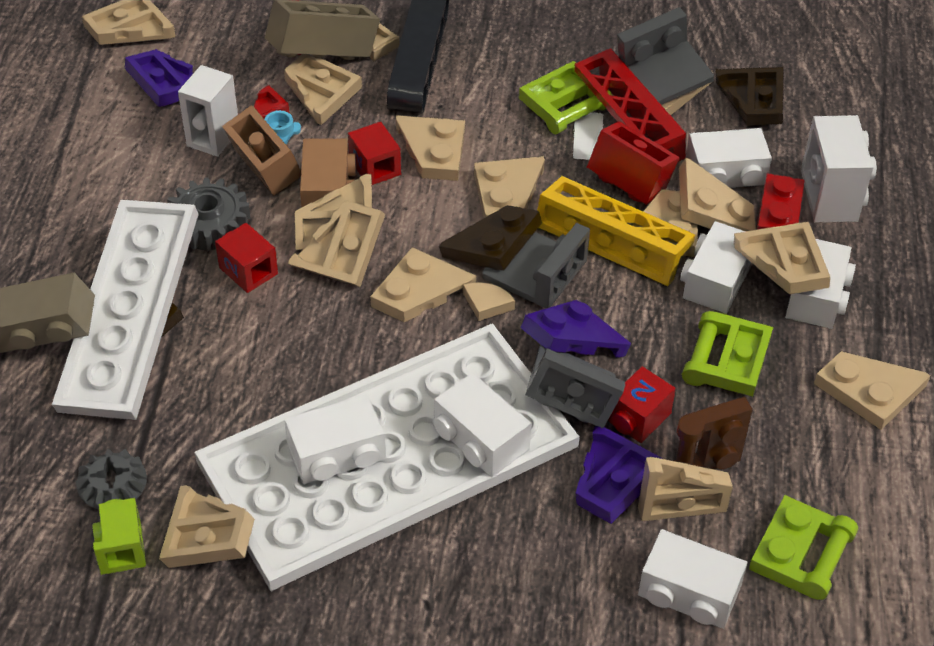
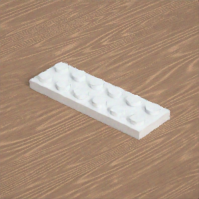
[52,200,198,420]

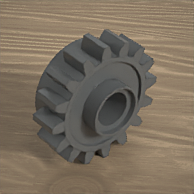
[167,178,251,251]

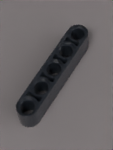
[387,0,449,113]

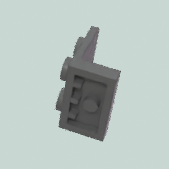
[617,7,714,105]
[483,223,590,308]
[525,345,625,428]

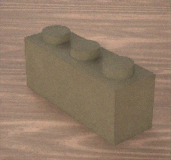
[265,0,380,60]
[0,272,95,353]

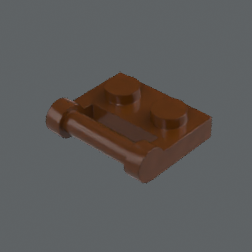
[674,396,753,470]

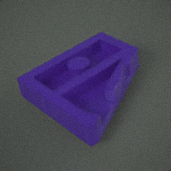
[125,49,194,107]
[520,300,631,357]
[575,426,663,524]

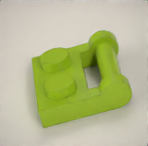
[519,61,612,135]
[681,311,773,397]
[749,495,858,600]

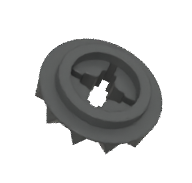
[75,448,147,509]

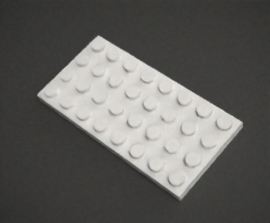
[195,323,580,591]

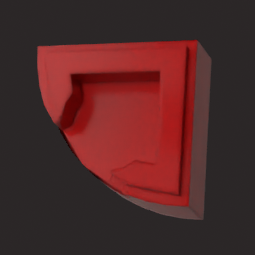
[254,85,290,119]

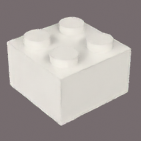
[801,115,876,223]

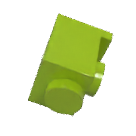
[93,498,146,575]

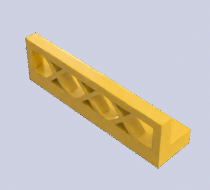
[537,176,695,286]

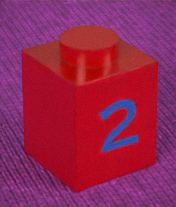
[348,121,401,185]
[215,223,278,293]
[608,366,676,443]

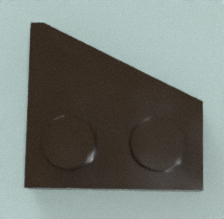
[716,67,784,125]
[439,205,542,271]

